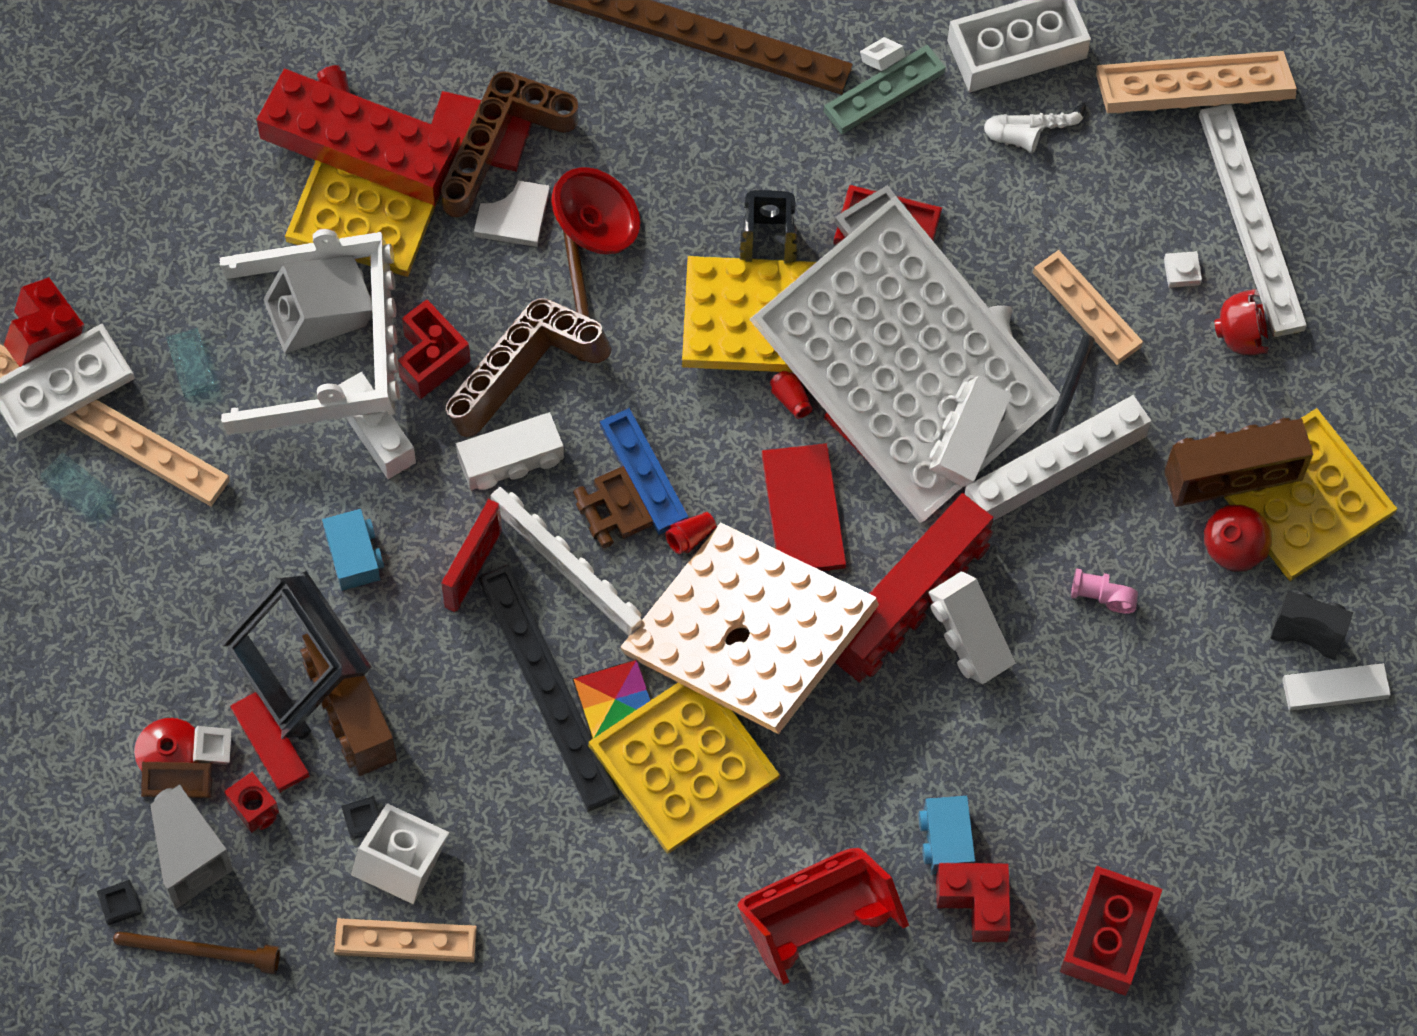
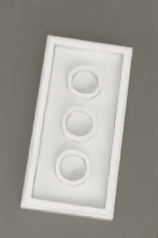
[0,324,135,442]

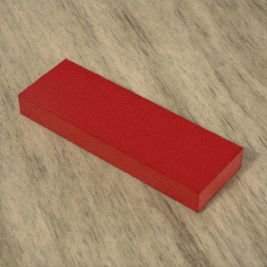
[230,692,310,793]

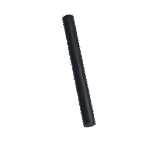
[1045,335,1095,440]

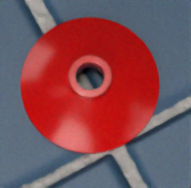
[134,718,197,771]

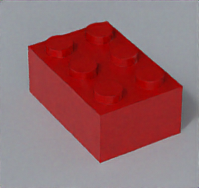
[1060,866,1163,996]

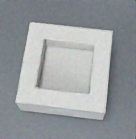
[860,37,906,71]
[1164,251,1202,288]
[193,726,231,765]

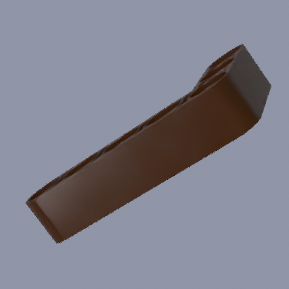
[441,71,579,217]
[445,298,612,437]

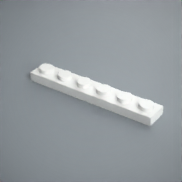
[490,487,641,636]

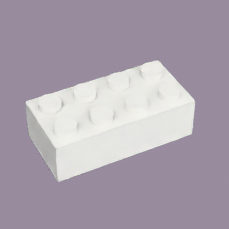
[947,0,1091,93]

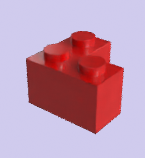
[4,277,84,367]
[398,299,471,399]
[936,863,1010,942]

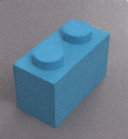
[322,509,384,591]
[918,796,975,875]

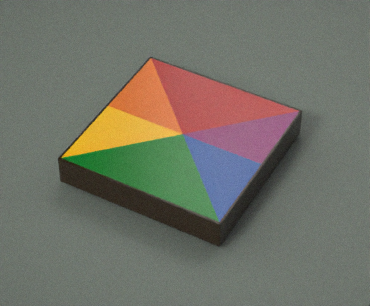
[572,659,651,739]

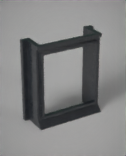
[220,571,372,740]

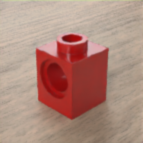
[224,771,279,833]

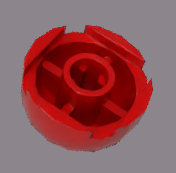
[1214,289,1269,355]
[1204,504,1272,572]

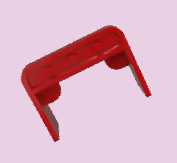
[737,848,909,985]

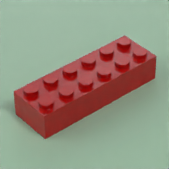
[256,68,460,206]
[834,493,994,683]

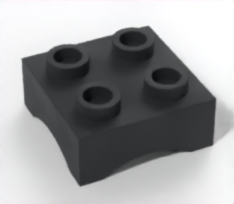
[1270,591,1353,660]

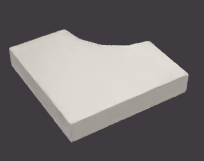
[474,181,550,247]

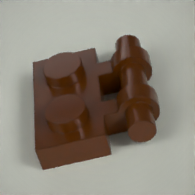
[573,466,653,548]

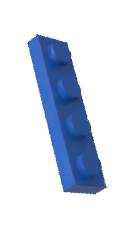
[600,408,688,535]

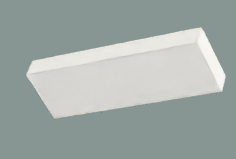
[1282,663,1390,711]

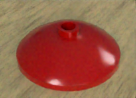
[552,167,640,254]

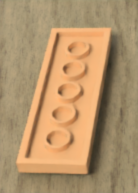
[1096,51,1297,113]

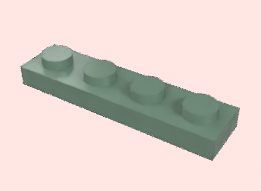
[824,45,946,135]

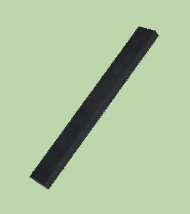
[478,564,619,812]

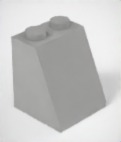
[263,256,373,354]
[150,785,233,910]

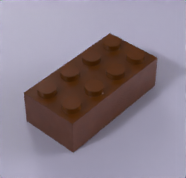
[1164,418,1313,507]
[300,634,397,776]

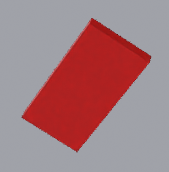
[761,443,846,571]

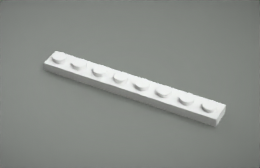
[1199,104,1307,337]

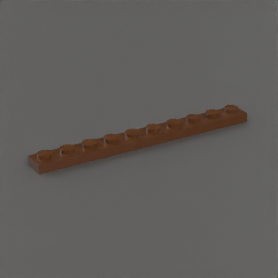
[547,0,853,95]

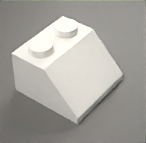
[351,803,449,904]

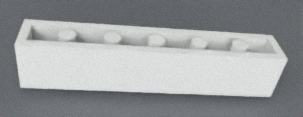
[964,395,1151,521]

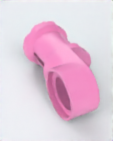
[1071,568,1138,614]

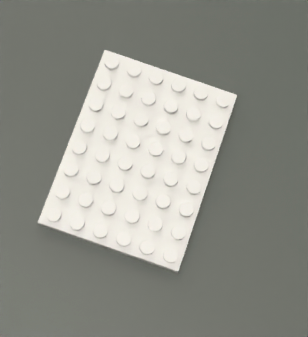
[749,196,1060,523]

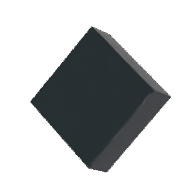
[341,796,380,840]
[96,880,141,925]

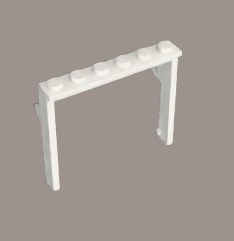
[220,229,400,435]

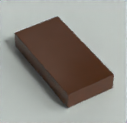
[141,762,212,798]

